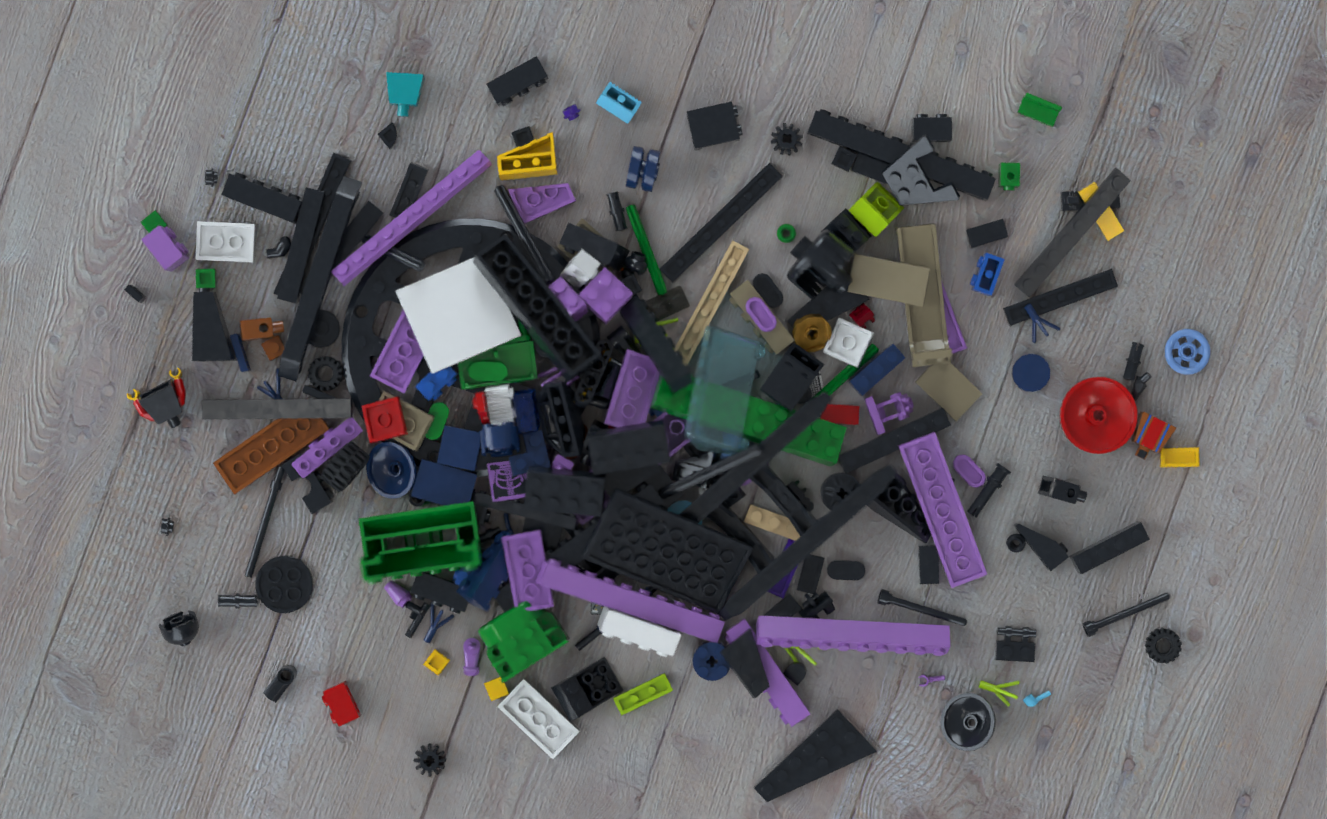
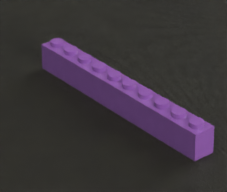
[536,559,725,643]
[756,616,950,656]

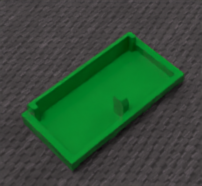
[457,340,538,390]

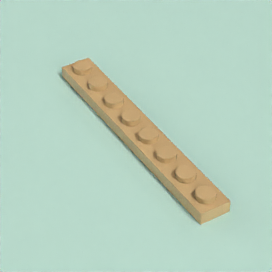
[674,240,749,365]

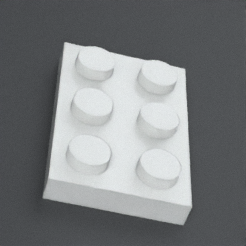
[195,221,256,263]

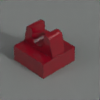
[849,303,875,329]

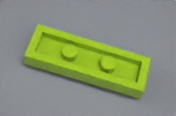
[613,673,673,716]

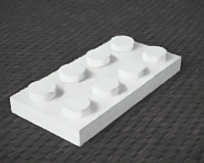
[497,679,579,759]

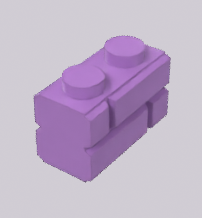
[548,277,588,321]

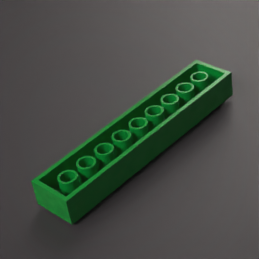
[650,375,847,467]

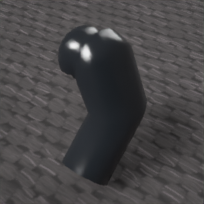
[266,236,291,259]

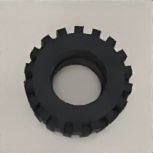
[321,441,370,492]

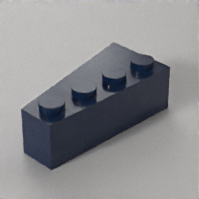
[456,531,512,612]

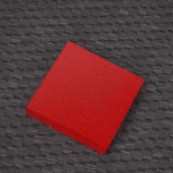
[361,396,408,443]

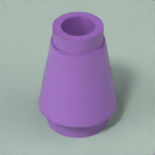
[384,580,413,608]

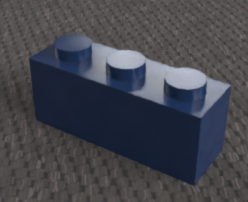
[848,344,905,396]

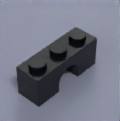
[282,453,334,514]

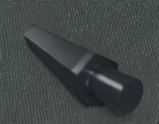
[1131,372,1152,401]

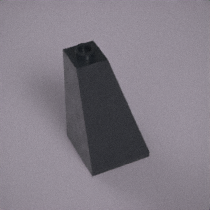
[192,288,237,362]

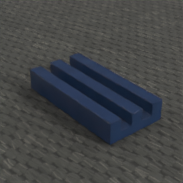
[230,333,251,372]

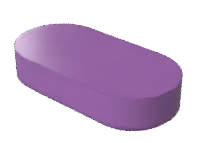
[746,297,777,332]
[953,455,986,488]

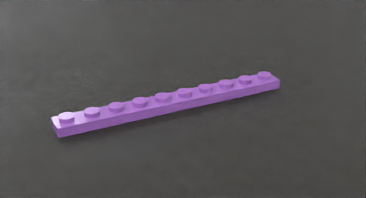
[331,150,492,286]

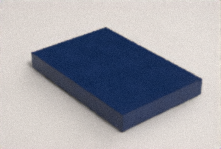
[411,459,477,506]

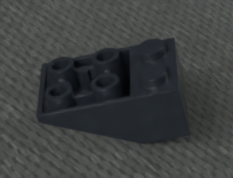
[760,342,824,412]
[551,657,623,721]

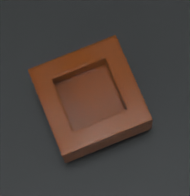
[261,335,285,361]

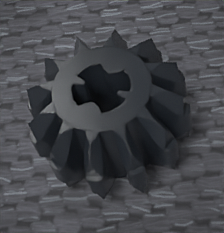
[771,123,803,156]
[413,743,447,777]

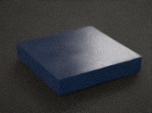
[437,425,481,471]

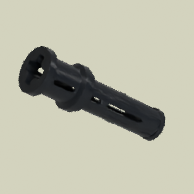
[967,463,1012,518]

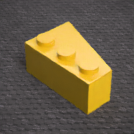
[497,132,558,181]

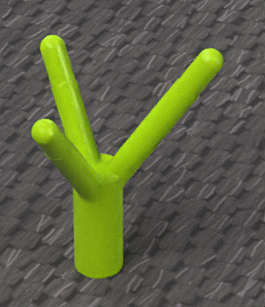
[979,680,1020,706]

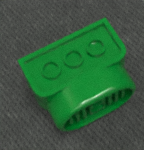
[478,601,570,683]

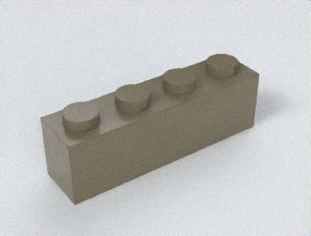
[729,280,795,355]

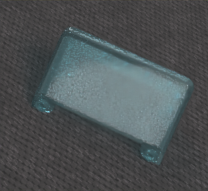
[686,326,765,455]

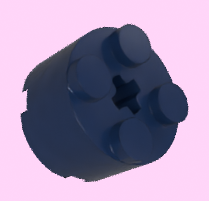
[479,422,520,457]
[693,641,730,681]

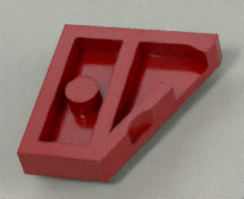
[473,392,491,425]

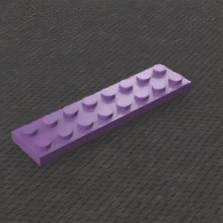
[898,432,988,588]

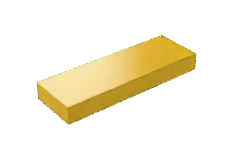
[1078,182,1124,241]

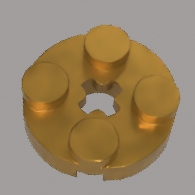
[792,314,832,352]

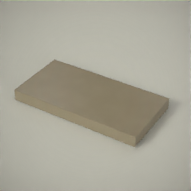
[847,254,931,307]

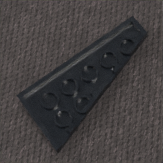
[754,709,877,802]

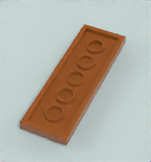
[213,398,330,495]

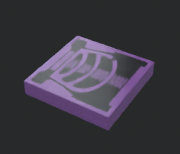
[487,461,527,502]

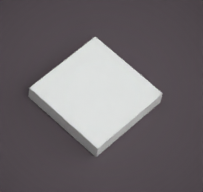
[823,318,874,368]

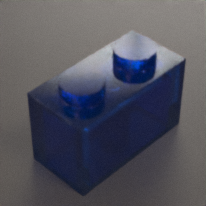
[513,389,540,433]

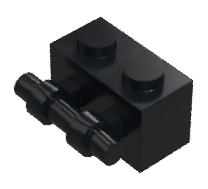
[821,208,872,252]

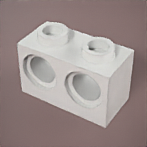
[560,250,600,289]

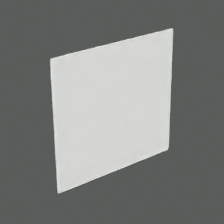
[396,258,521,373]

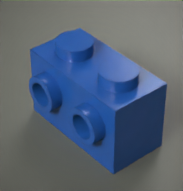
[970,253,1005,296]
[415,366,458,400]

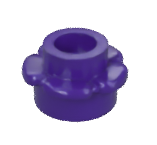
[562,104,581,121]

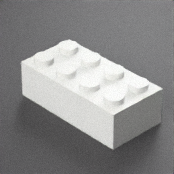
[597,606,681,657]

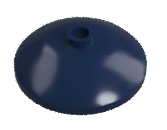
[366,441,416,499]

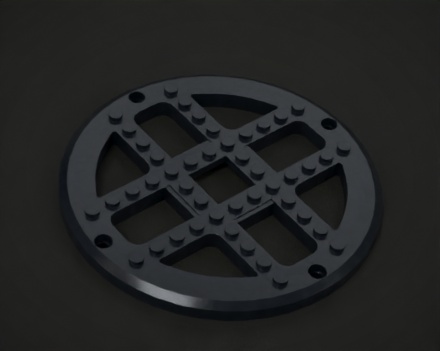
[341,219,600,477]

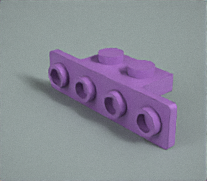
[292,418,363,478]

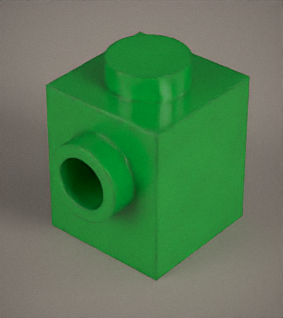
[998,163,1020,191]

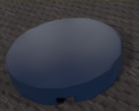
[1012,354,1050,392]

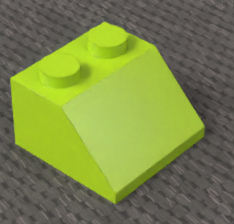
[848,181,904,237]

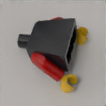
[127,367,186,428]

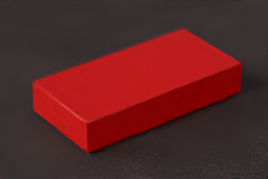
[820,404,860,425]

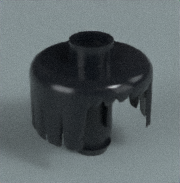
[787,229,855,300]

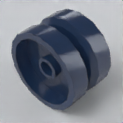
[625,146,660,192]

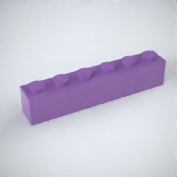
[725,618,810,727]

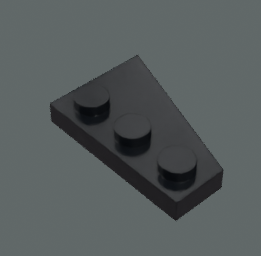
[720,629,770,698]

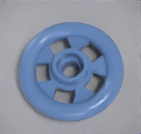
[1165,329,1211,375]

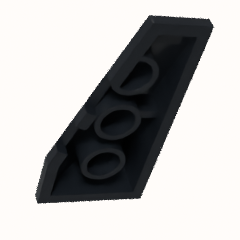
[867,473,931,543]

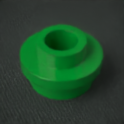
[777,224,796,243]

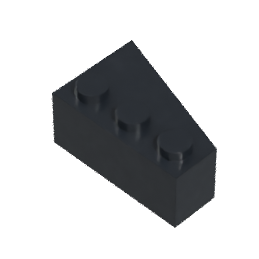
[559,223,630,272]

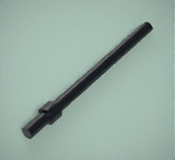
[244,466,285,578]

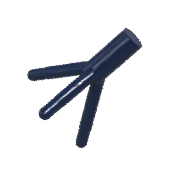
[1024,303,1060,343]
[257,368,283,399]
[424,601,454,643]

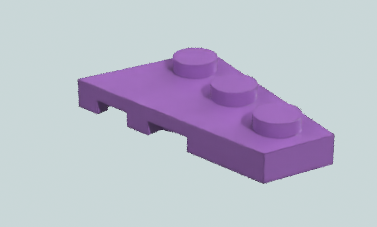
[508,183,576,224]

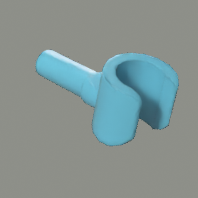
[1023,691,1051,707]

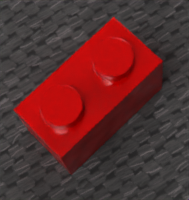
[322,680,361,727]

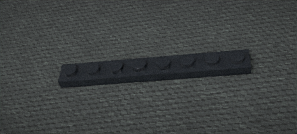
[1014,167,1131,298]

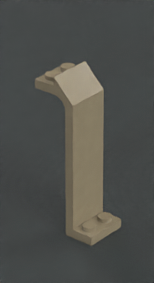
[895,223,952,367]

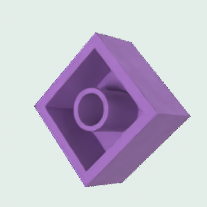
[141,225,189,272]
[579,268,633,324]

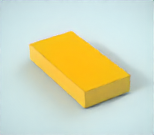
[1160,447,1200,467]

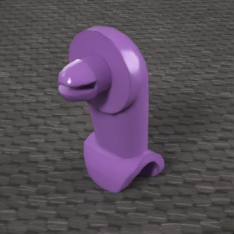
[463,638,481,676]

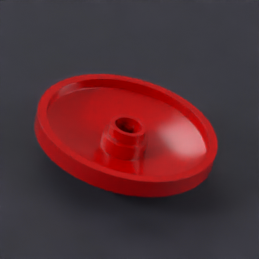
[1059,377,1138,454]

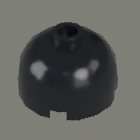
[159,611,199,646]

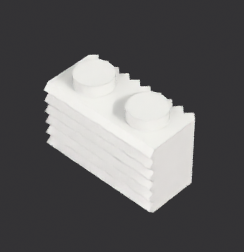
[485,383,518,426]

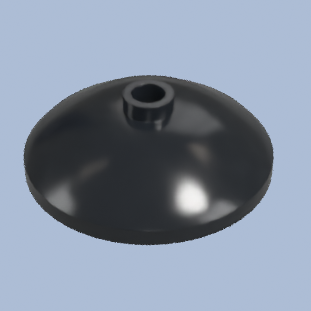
[941,693,996,751]

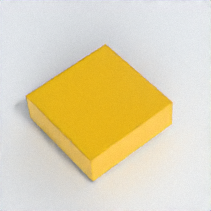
[423,649,450,676]
[484,677,509,701]

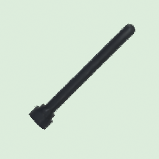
[877,589,967,626]
[1082,593,1170,637]

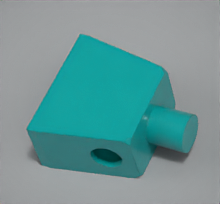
[386,72,425,117]

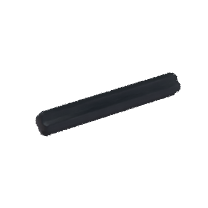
[362,235,426,271]

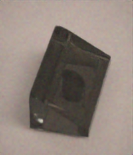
[646,286,690,321]

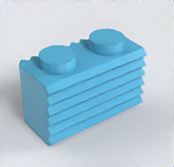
[596,82,641,124]

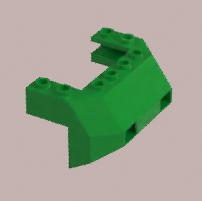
[358,502,482,585]

